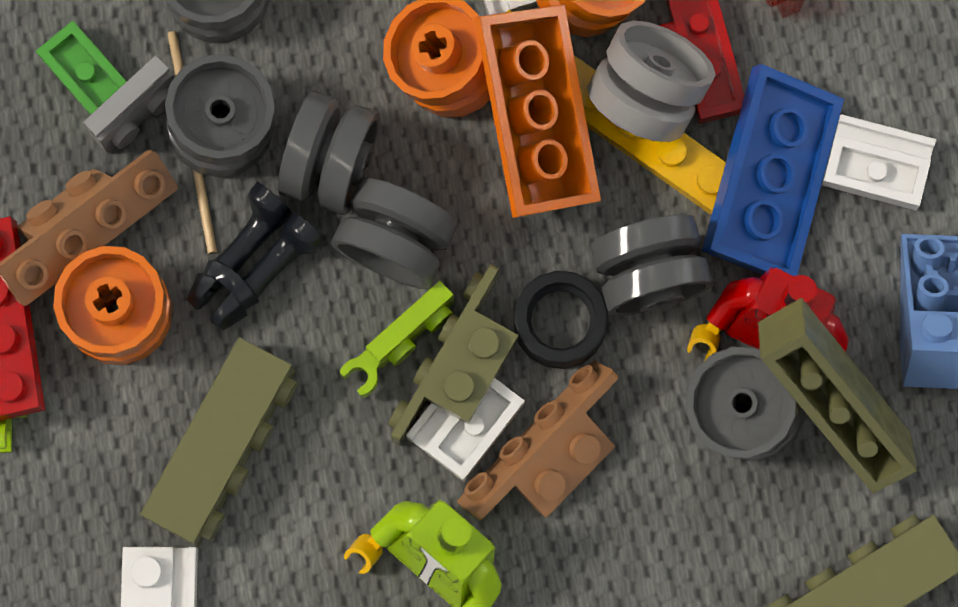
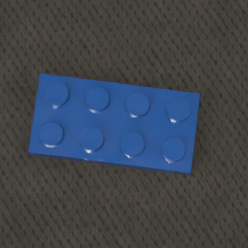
[702,64,844,276]

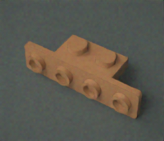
[0,150,178,306]
[457,361,619,521]

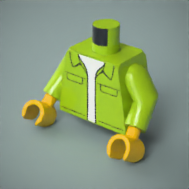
[344,499,502,607]

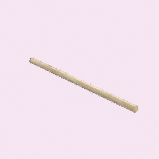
[168,31,218,254]

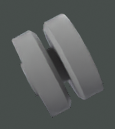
[587,20,716,142]

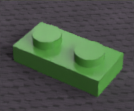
[36,21,127,115]

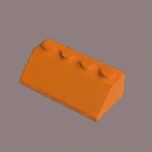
[475,5,601,218]

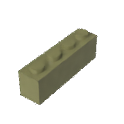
[758,298,917,493]
[140,337,298,547]
[766,514,958,607]

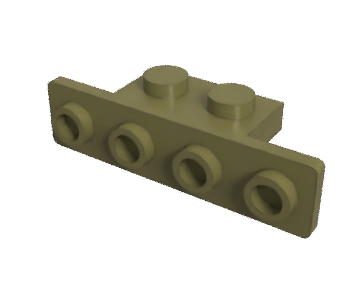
[388,264,518,446]

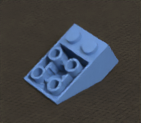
[900,234,958,389]

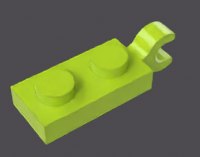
[340,281,454,398]

